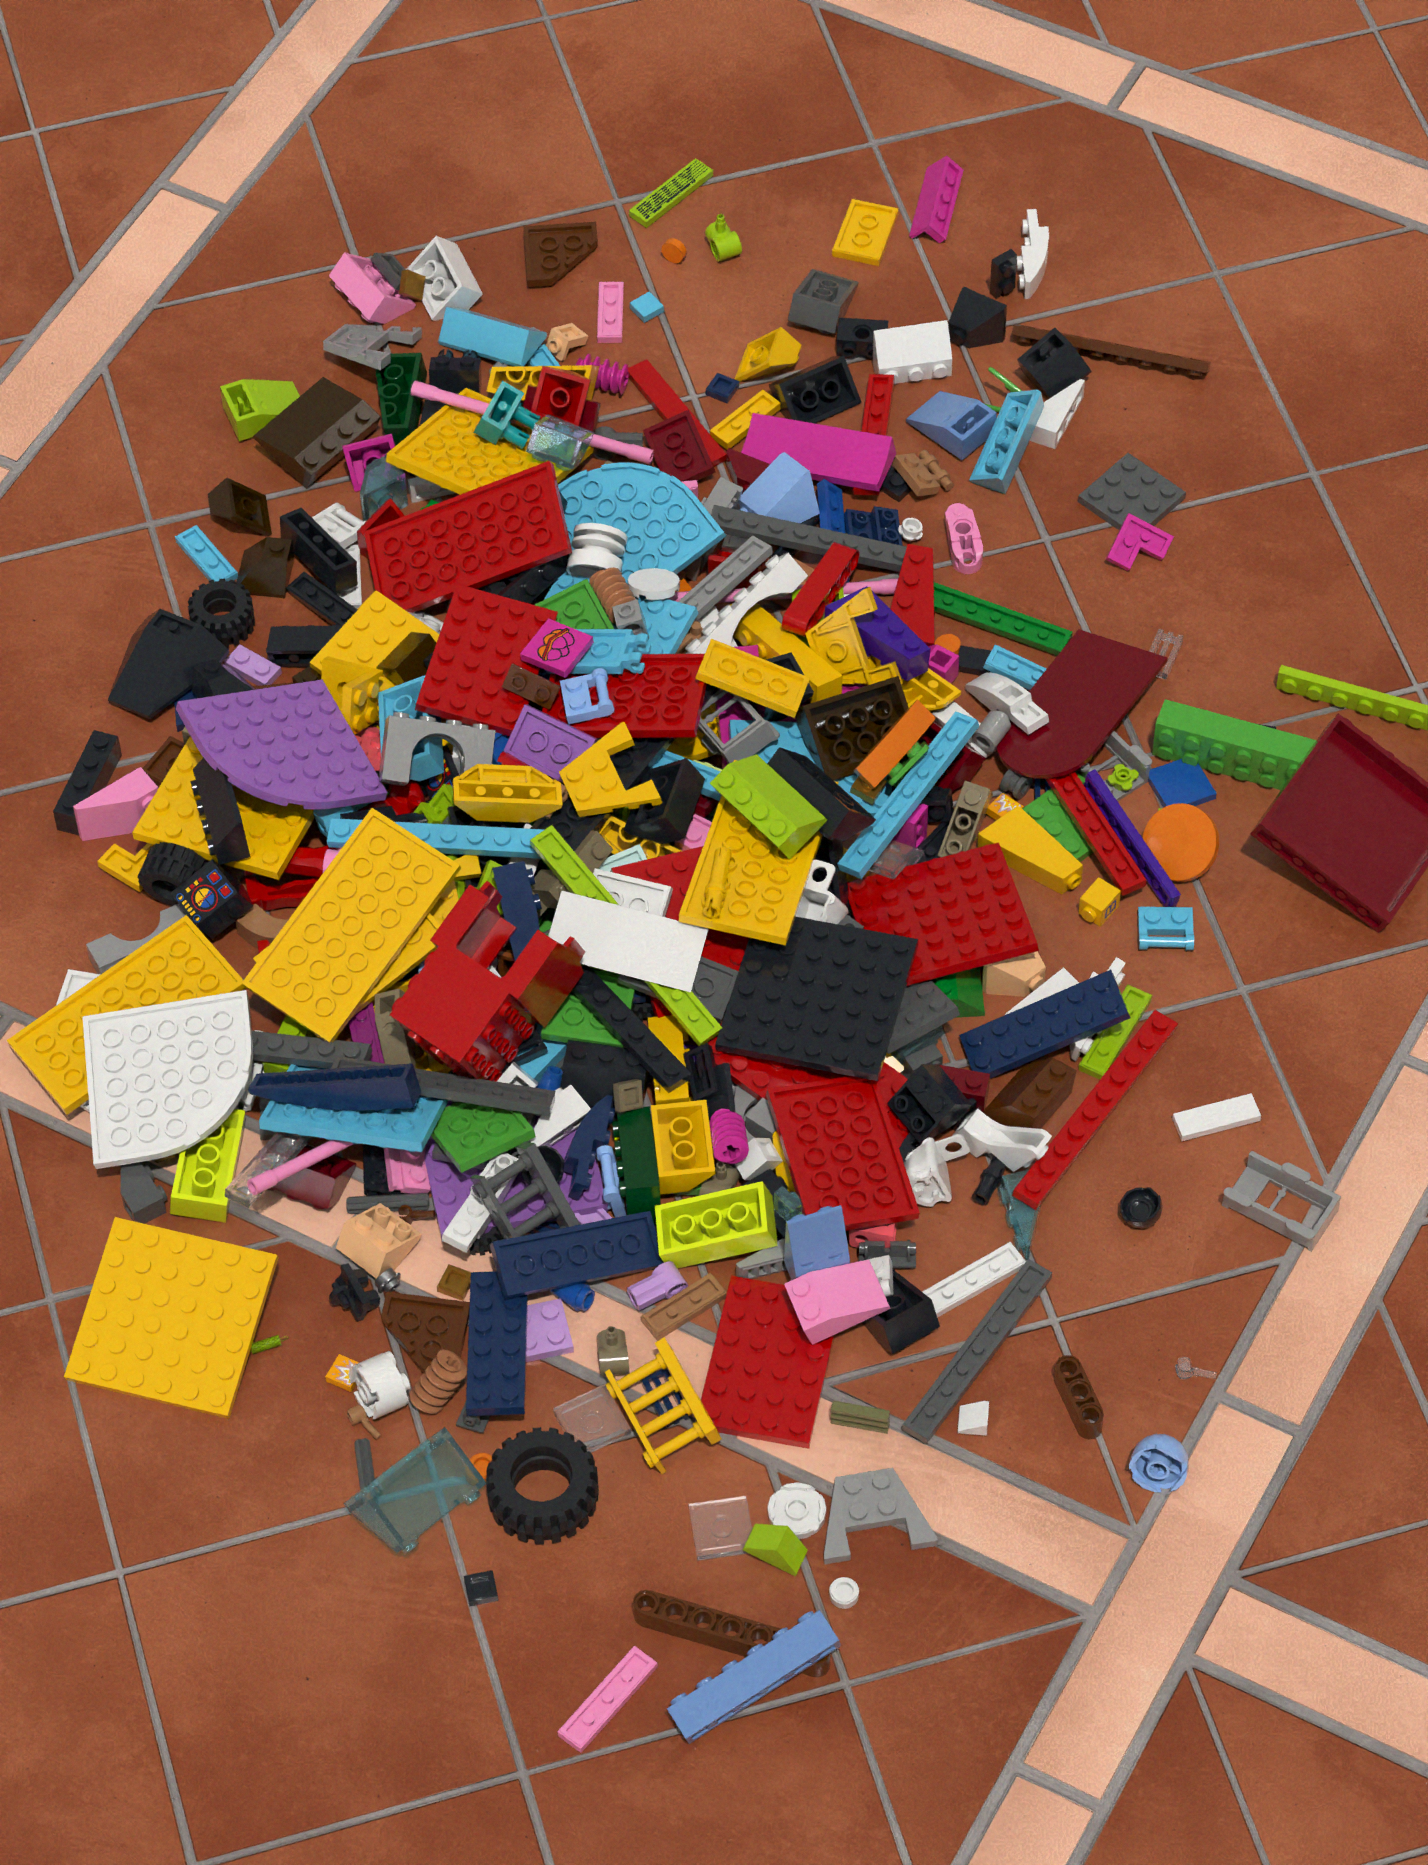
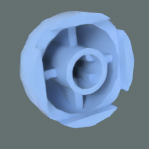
[1129,1434,1189,1493]

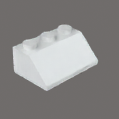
[406,236,483,321]
[873,320,952,384]

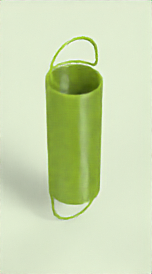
[250,1335,289,1354]

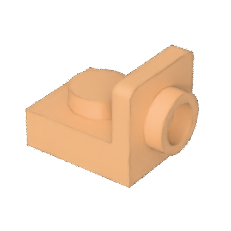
[546,323,588,361]

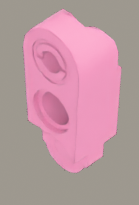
[945,503,983,574]

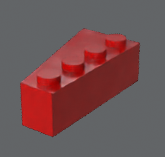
[890,544,935,646]

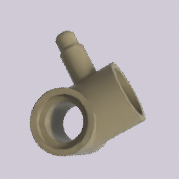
[699,1161,740,1196]
[597,1326,630,1376]

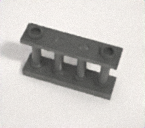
[470,1142,580,1239]

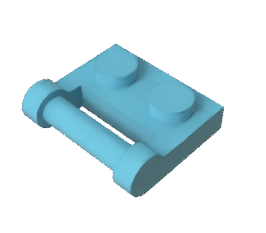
[1138,907,1194,950]

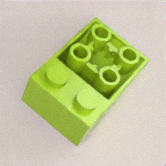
[220,379,300,441]

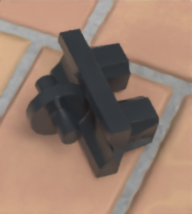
[329,1263,380,1322]

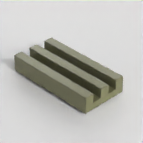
[831,1401,890,1434]

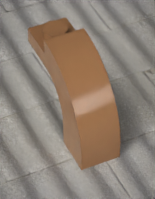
[236,903,289,949]

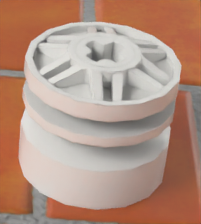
[566,523,628,578]

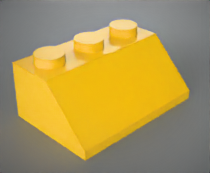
[651,1100,715,1194]

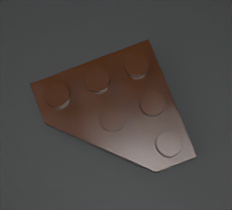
[523,222,598,287]
[381,1292,470,1374]

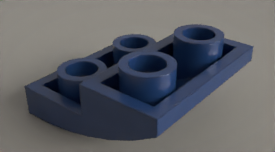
[844,506,903,546]

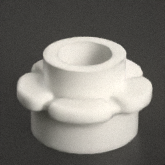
[898,518,923,541]

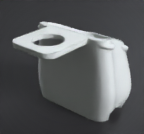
[796,860,849,924]
[904,1134,970,1207]

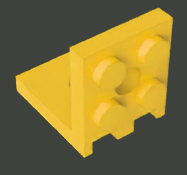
[321,656,383,735]

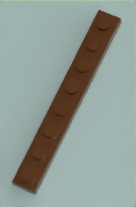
[1012,324,1211,376]

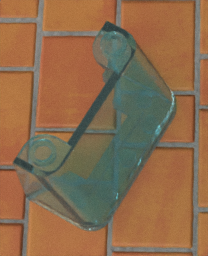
[343,1427,486,1554]

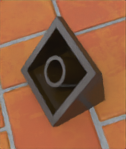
[376,632,436,685]

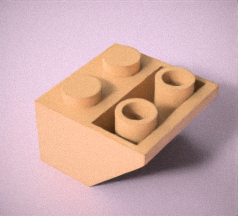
[336,1203,422,1279]

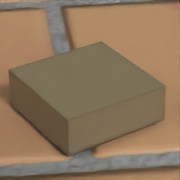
[613,1079,643,1112]

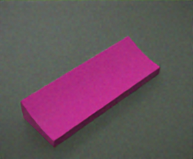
[741,413,896,492]

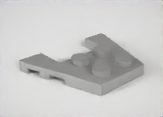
[323,324,422,370]
[824,1468,938,1564]

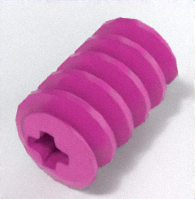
[576,354,629,395]
[709,1108,749,1164]

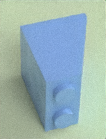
[739,452,820,523]

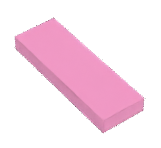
[597,282,624,343]

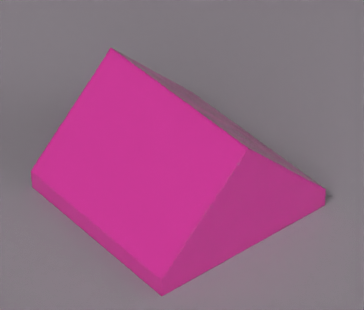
[343,434,404,492]

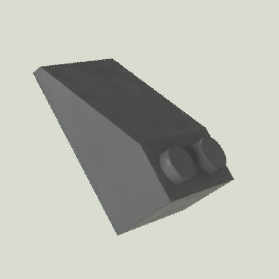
[788,269,859,334]

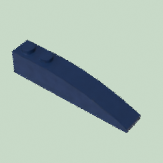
[492,861,542,1028]
[248,1063,421,1111]

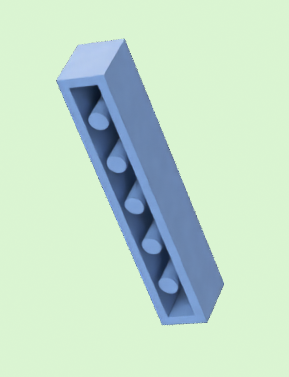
[667,1610,841,1744]

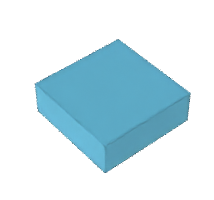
[630,292,664,323]

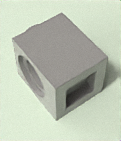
[612,599,649,638]

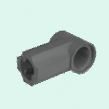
[593,426,643,460]

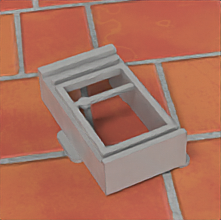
[683,477,743,581]
[698,688,780,763]
[1076,731,1152,801]
[1222,1150,1341,1252]

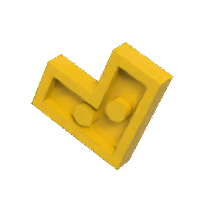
[97,843,153,892]

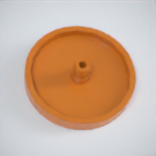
[1142,803,1219,882]

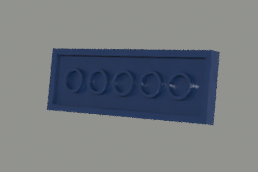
[959,970,1131,1079]
[490,1211,664,1299]
[466,1271,528,1416]

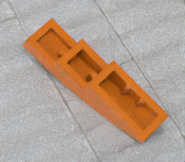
[853,699,936,789]

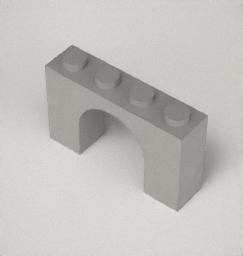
[379,712,495,786]

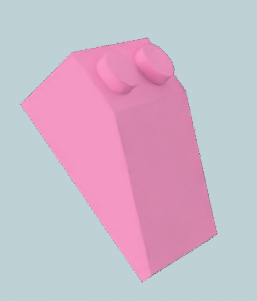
[73,767,158,841]
[784,1260,891,1345]

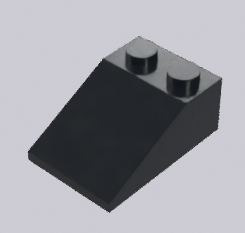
[863,1269,940,1354]

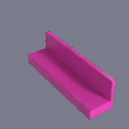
[909,156,963,243]

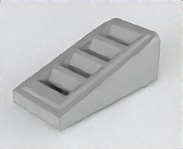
[736,1238,787,1279]

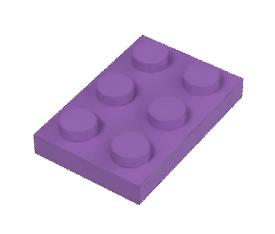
[504,704,598,783]

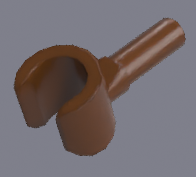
[398,1205,436,1225]

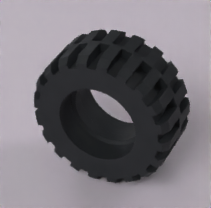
[486,1427,599,1544]

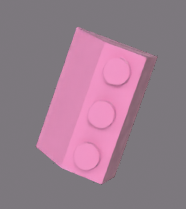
[329,252,416,324]

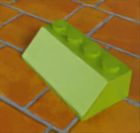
[710,754,827,859]

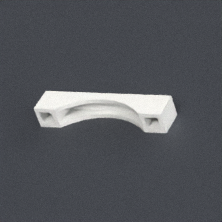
[685,553,808,654]

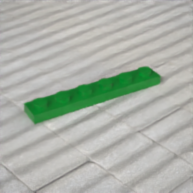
[934,582,1073,656]

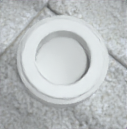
[829,1577,859,1609]

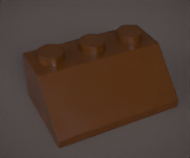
[983,1058,1077,1129]

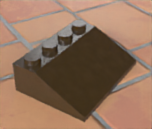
[253,377,381,489]
[795,676,920,780]

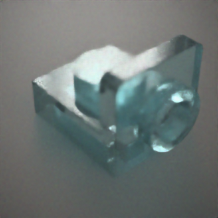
[774,1186,802,1221]

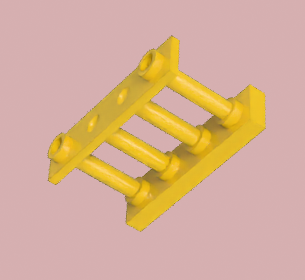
[605,1337,722,1474]

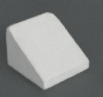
[958,1401,989,1436]

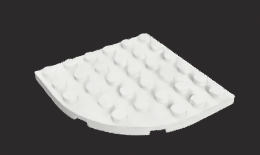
[82,990,253,1169]

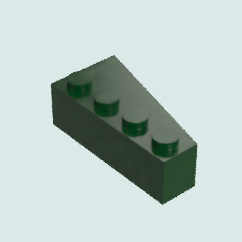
[375,353,427,445]
[612,1106,661,1226]

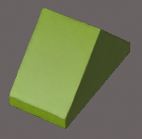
[743,1524,808,1576]

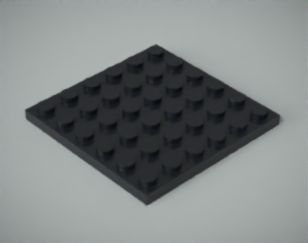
[715,917,918,1081]

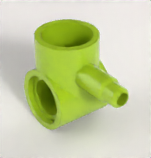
[705,214,742,262]

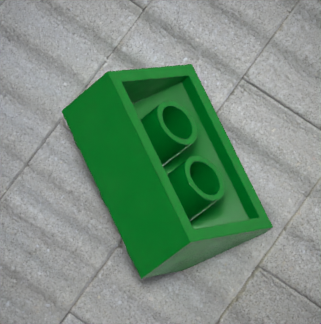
[931,967,985,1018]

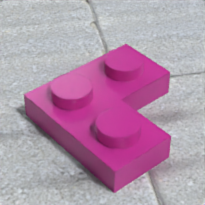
[1105,513,1174,571]

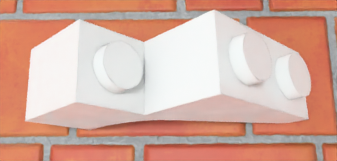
[952,1109,1052,1172]

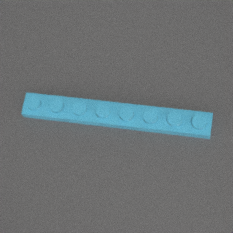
[837,711,979,879]
[327,818,544,859]

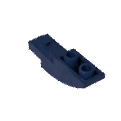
[564,1095,615,1200]

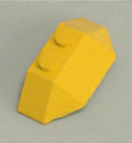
[867,656,961,711]
[452,764,562,823]

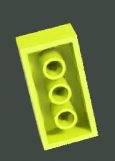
[170,1109,245,1223]
[655,1181,778,1269]

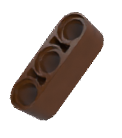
[1054,1355,1104,1440]

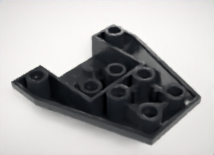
[108,609,230,719]

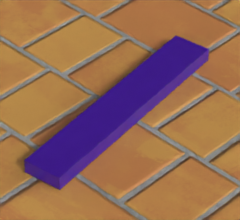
[1084,769,1181,907]

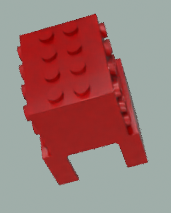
[390,881,586,1081]

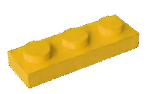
[710,390,781,449]

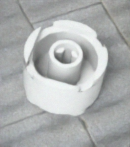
[349,1351,410,1419]

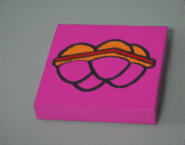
[520,618,594,678]

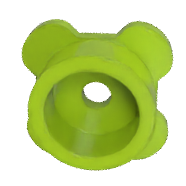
[1108,764,1139,791]

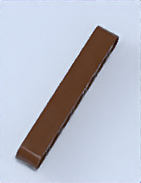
[633,1590,830,1677]

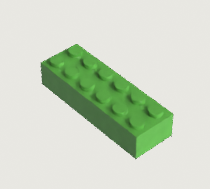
[1152,699,1316,790]

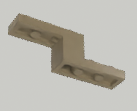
[502,831,613,948]

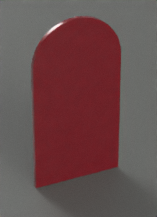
[997,629,1168,779]

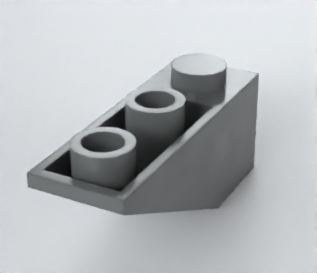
[120,1162,168,1224]

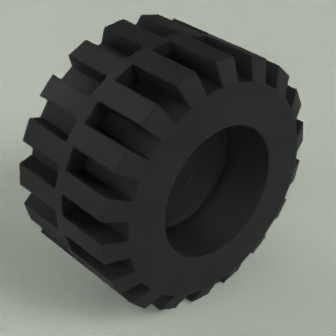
[188,579,255,648]
[138,842,208,906]

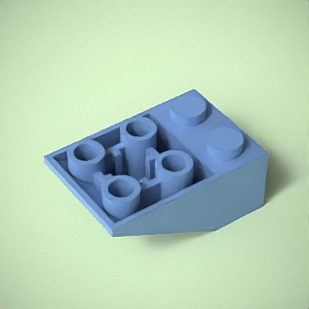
[906,391,997,460]
[784,1205,850,1280]

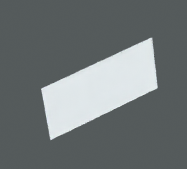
[548,891,708,992]

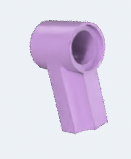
[627,1261,688,1311]

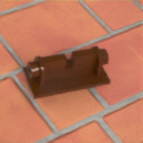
[502,663,560,710]

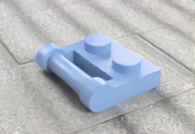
[560,668,614,725]
[596,1145,626,1218]

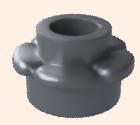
[374,1268,401,1292]

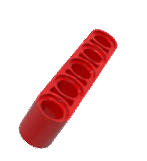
[781,542,860,638]

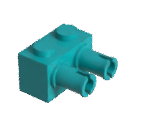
[474,381,541,449]

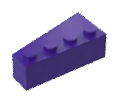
[824,586,930,681]

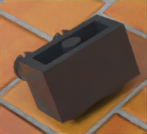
[429,349,482,394]

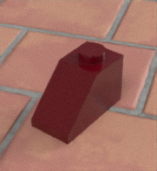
[726,448,770,495]

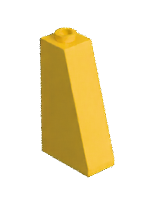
[977,805,1083,895]

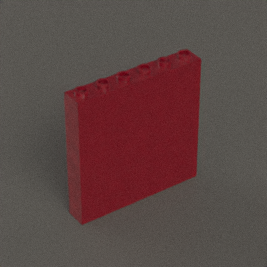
[1250,713,1428,933]

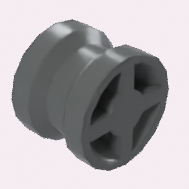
[1000,769,1033,800]

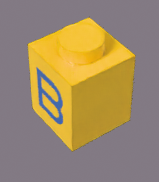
[1078,877,1121,927]

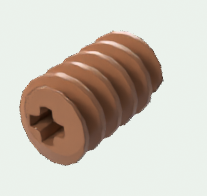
[589,567,636,624]
[409,1349,467,1414]

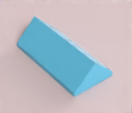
[438,307,547,367]
[969,390,1044,494]

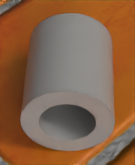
[972,711,1011,752]

